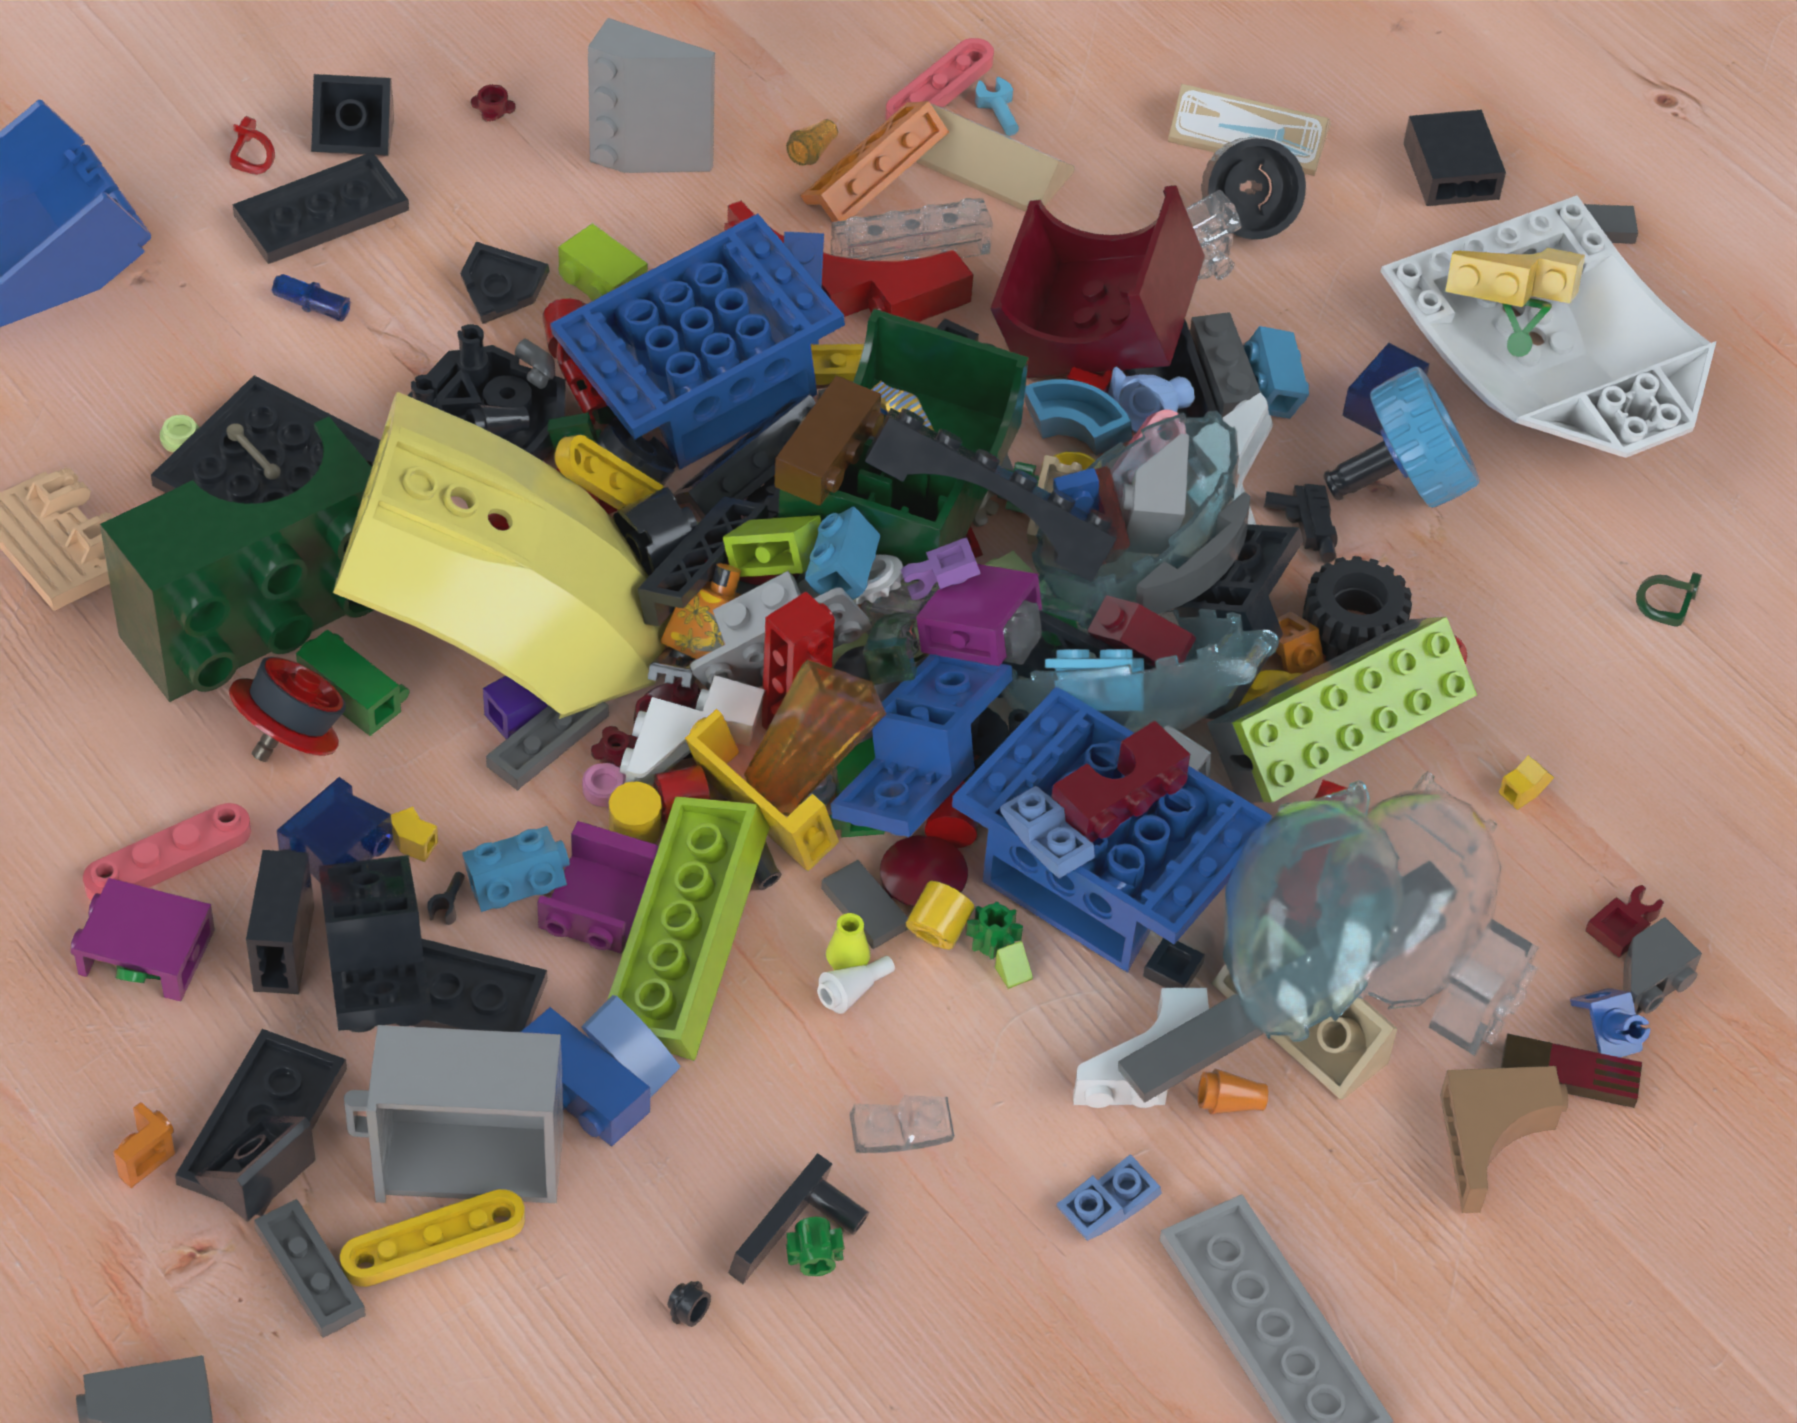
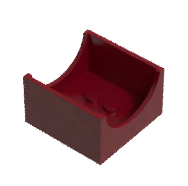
[990,185,1205,378]

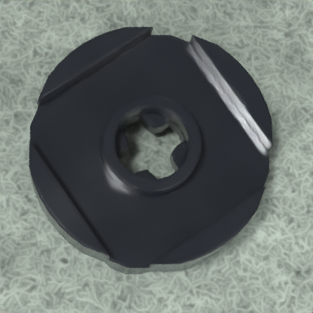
[596,417,677,486]

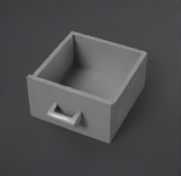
[344,1025,564,1203]

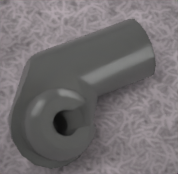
[515,339,556,389]

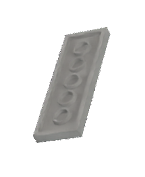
[1159,1194,1393,1423]

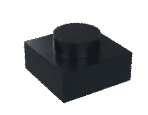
[1143,938,1205,988]

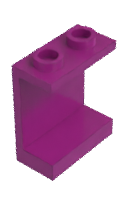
[916,564,1042,666]
[537,821,659,954]
[70,878,215,1002]

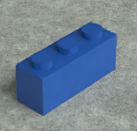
[521,1007,650,1147]

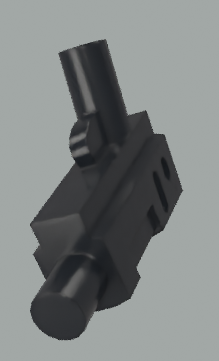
[1264,484,1338,563]

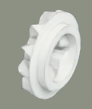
[853,555,903,604]

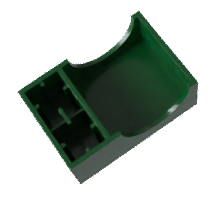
[779,309,1029,596]
[100,416,374,702]

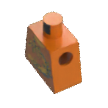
[660,563,741,659]

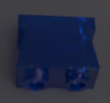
[276,777,393,883]

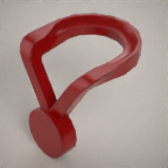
[230,116,275,175]

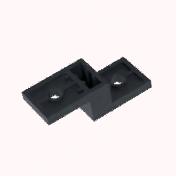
[1151,524,1304,719]
[318,855,433,1032]

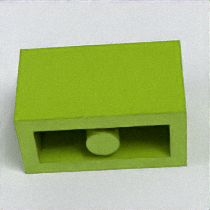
[558,223,648,301]
[723,515,821,577]

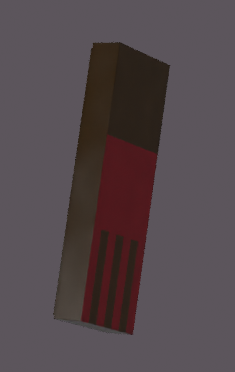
[1501,1033,1642,1108]

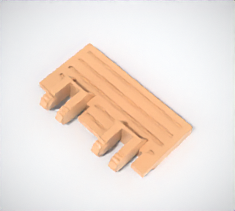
[0,467,114,611]

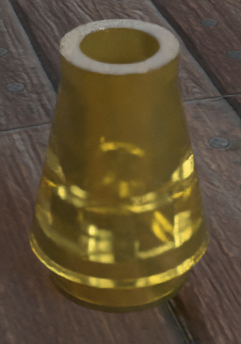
[786,119,838,166]

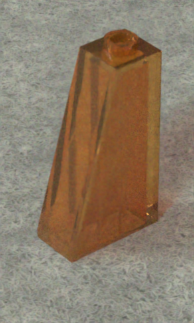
[744,660,886,816]

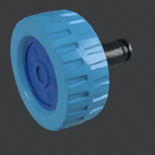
[1323,367,1480,508]

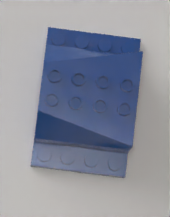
[550,214,845,470]
[952,686,1277,973]

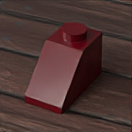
[1087,595,1196,675]

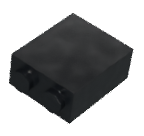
[1403,109,1506,206]
[246,849,314,995]

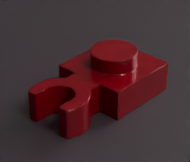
[1585,885,1664,958]

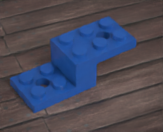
[830,654,1013,837]

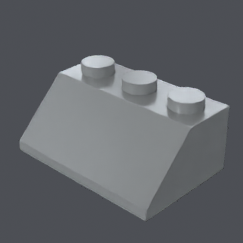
[1112,434,1189,555]

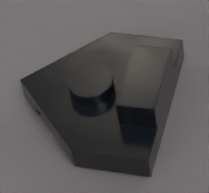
[460,242,550,324]

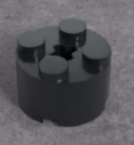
[613,487,698,576]

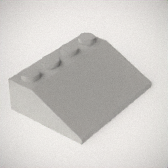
[588,18,715,173]

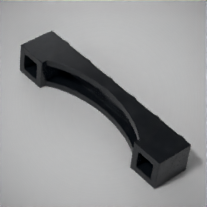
[865,408,1117,582]

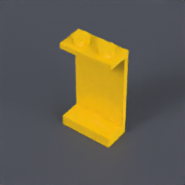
[685,709,839,871]

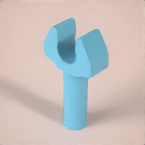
[975,77,1019,136]

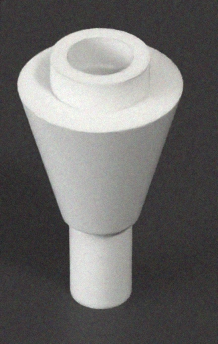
[817,956,895,1014]

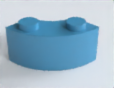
[1024,379,1133,456]

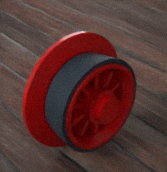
[229,657,346,762]

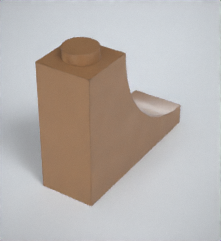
[1440,1066,1568,1213]

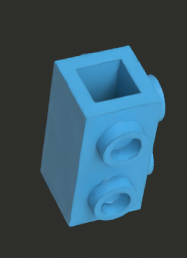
[1243,326,1310,419]
[804,506,881,600]
[462,826,570,912]

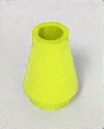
[826,913,871,970]

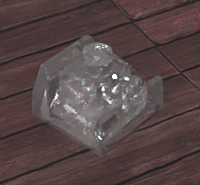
[1186,189,1241,281]

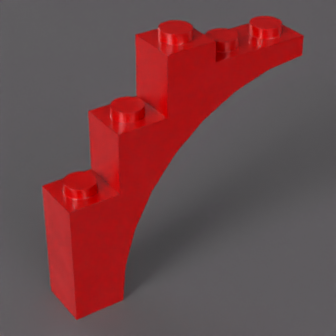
[724,200,974,322]

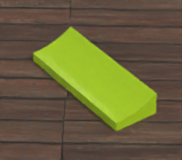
[607,797,770,1061]

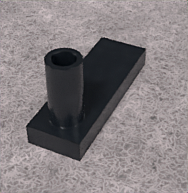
[728,1153,869,1284]

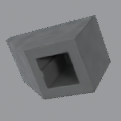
[1623,917,1702,1015]

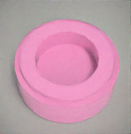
[582,763,626,807]

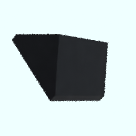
[311,74,394,155]
[194,1115,315,1222]

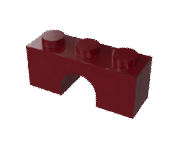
[1051,720,1191,843]

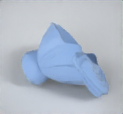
[1108,367,1194,433]

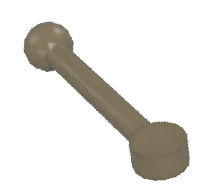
[227,424,281,480]

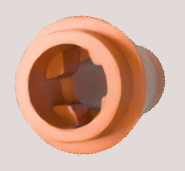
[1197,1068,1268,1114]

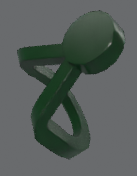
[1636,572,1702,627]

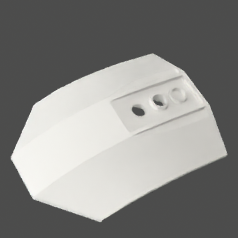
[1380,195,1716,458]

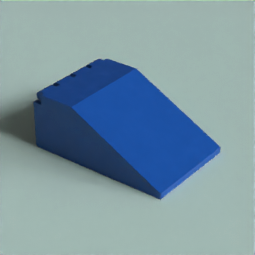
[0,100,151,327]

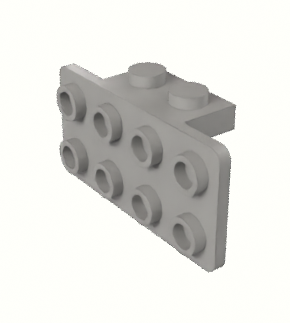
[690,571,872,690]

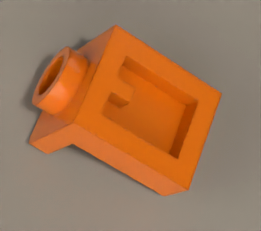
[1273,612,1324,674]
[113,1102,175,1188]

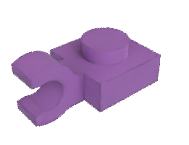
[901,537,981,600]

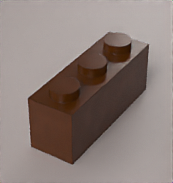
[775,375,884,506]

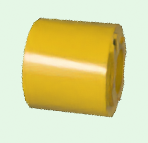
[609,781,661,844]
[905,881,975,950]

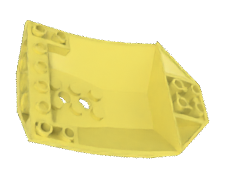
[333,392,672,719]

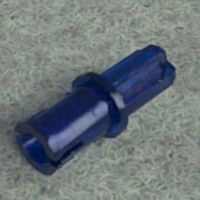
[271,274,351,322]

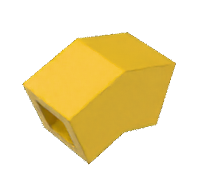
[1499,755,1555,810]
[388,806,438,862]

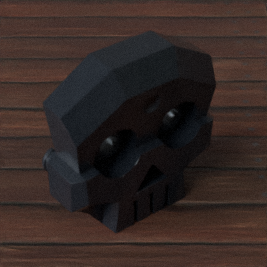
[407,324,566,461]

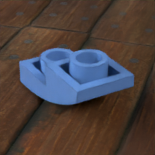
[1000,786,1095,878]
[581,995,681,1098]
[1056,1154,1162,1241]

